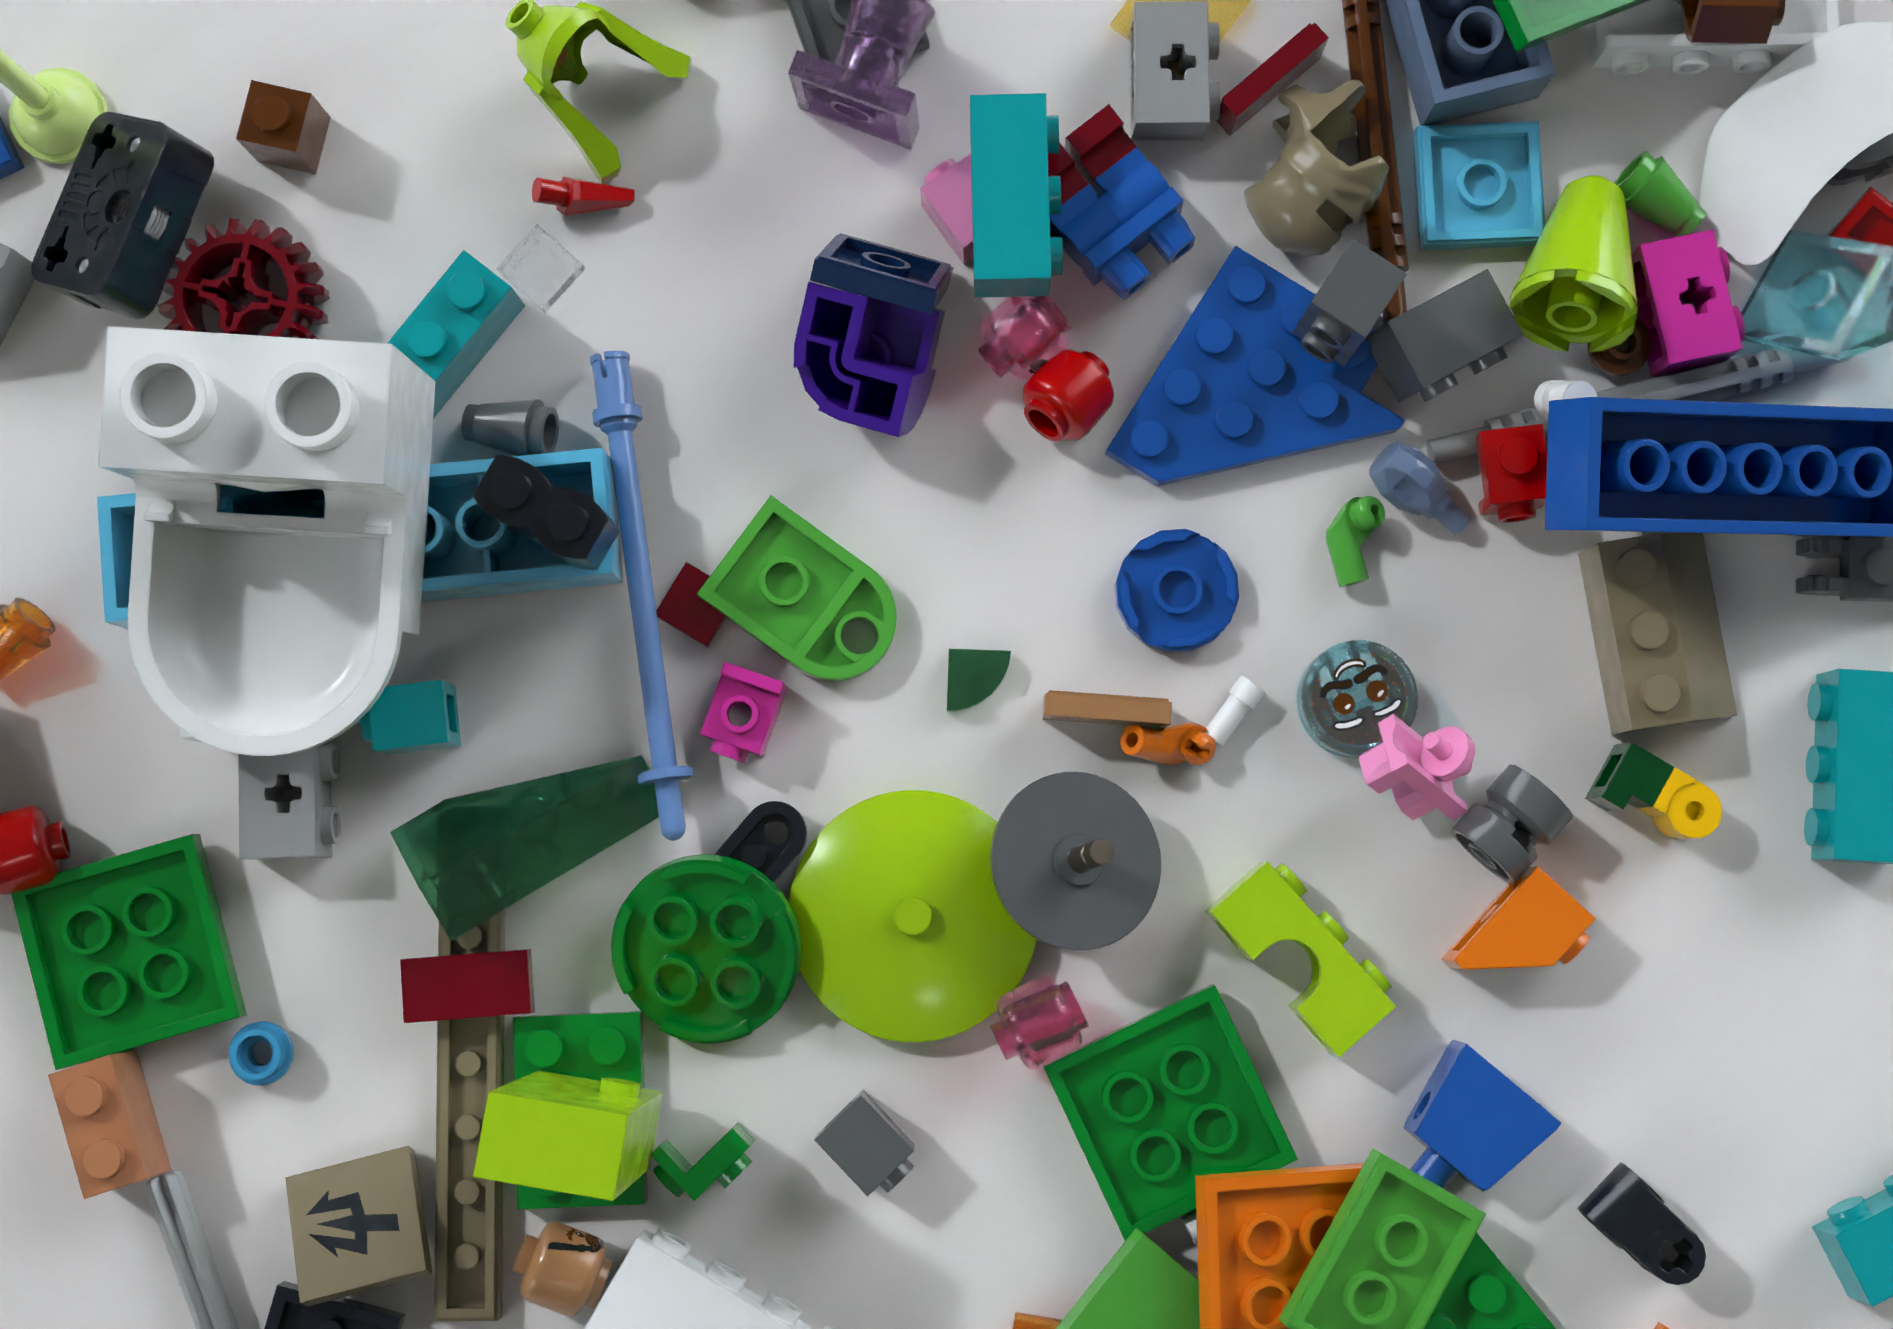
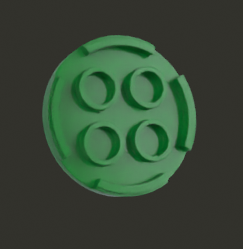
[611,854,802,1044]

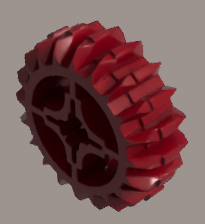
[157,218,330,339]

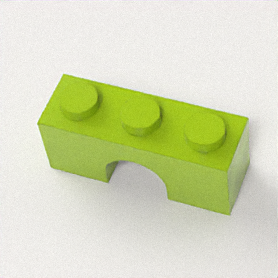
[1204,861,1396,1058]

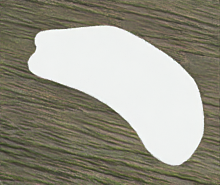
[1694,21,1893,265]

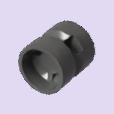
[1451,764,1573,885]

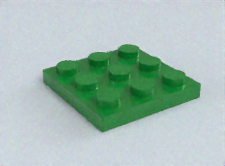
[11,834,247,1070]
[1043,984,1298,1241]

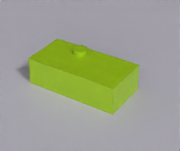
[473,1070,663,1201]

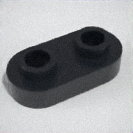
[714,801,807,883]

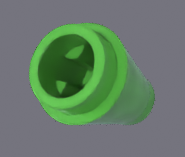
[1614,151,1706,237]

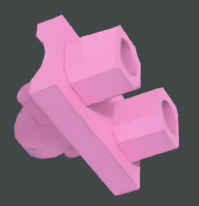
[1359,714,1475,821]

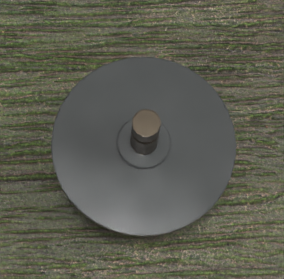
[990,772,1161,951]

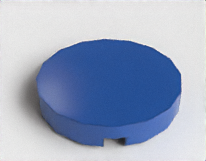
[1115,529,1239,653]

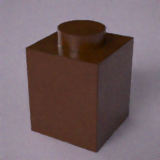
[236,80,331,175]

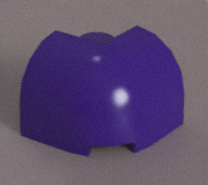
[793,281,945,437]

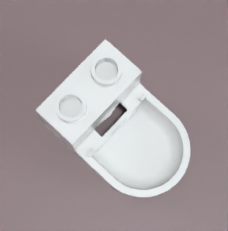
[98,326,435,756]

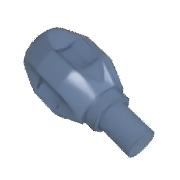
[1369,442,1471,535]

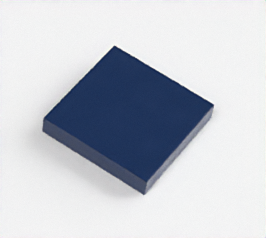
[810,233,954,315]

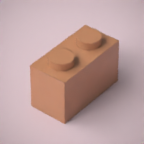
[48,1049,172,1199]

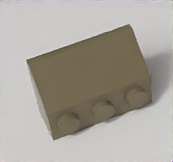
[1578,533,1737,735]

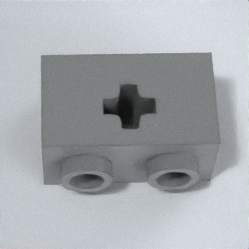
[1130,1,1220,140]
[238,740,341,860]

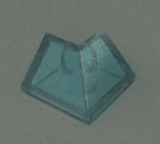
[1741,230,1893,361]

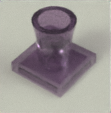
[788,0,935,150]

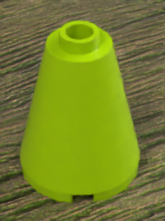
[1509,175,1638,352]

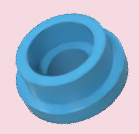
[228,1021,294,1085]

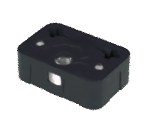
[31,112,214,319]

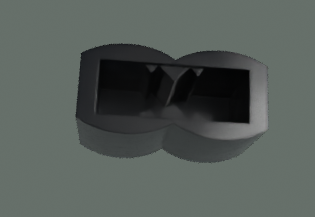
[473,455,620,570]

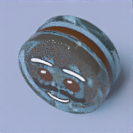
[1295,640,1418,758]

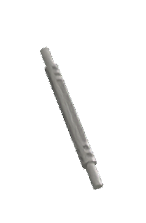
[1426,337,1851,464]

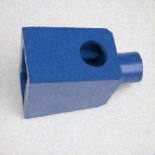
[1404,1040,1562,1192]

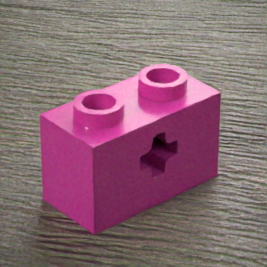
[1631,230,1745,378]

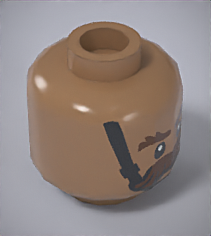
[512,1222,613,1317]

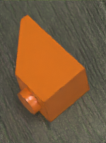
[1441,866,1596,969]

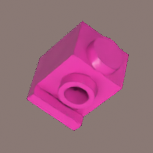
[700,662,788,763]

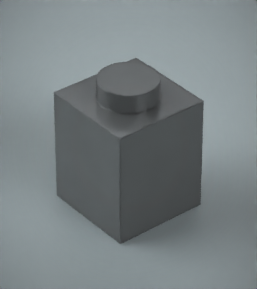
[814,1090,915,1197]

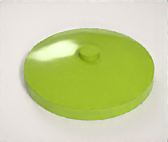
[789,790,1037,1042]

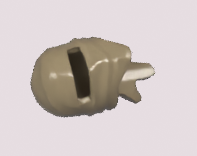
[1244,80,1389,257]

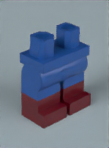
[1048,104,1195,300]

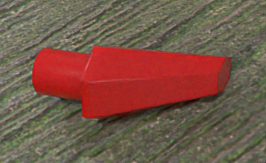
[532,176,635,216]

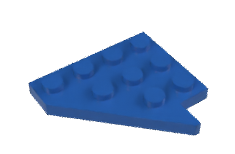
[1105,245,1405,486]

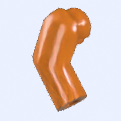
[1120,722,1216,765]

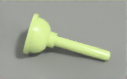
[0,49,108,165]

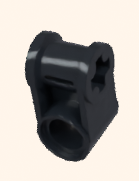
[1577,1162,1706,1285]

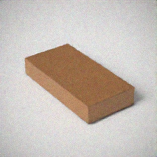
[1042,690,1172,728]

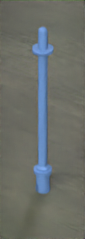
[590,351,695,841]

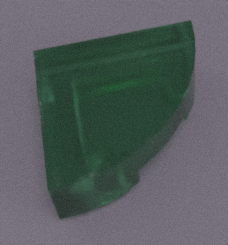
[947,649,1011,712]

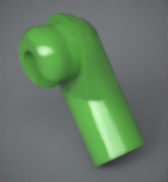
[1326,496,1385,587]

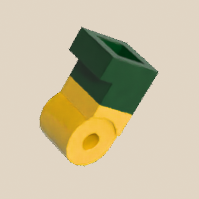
[1585,742,1722,839]

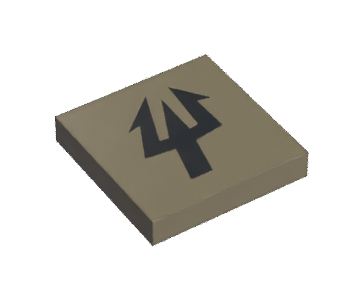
[285,1145,432,1307]

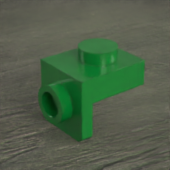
[650,1122,755,1201]

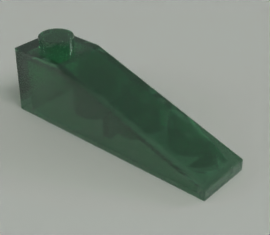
[390,755,659,941]

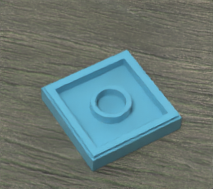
[1413,121,1545,250]

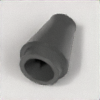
[461,399,559,456]

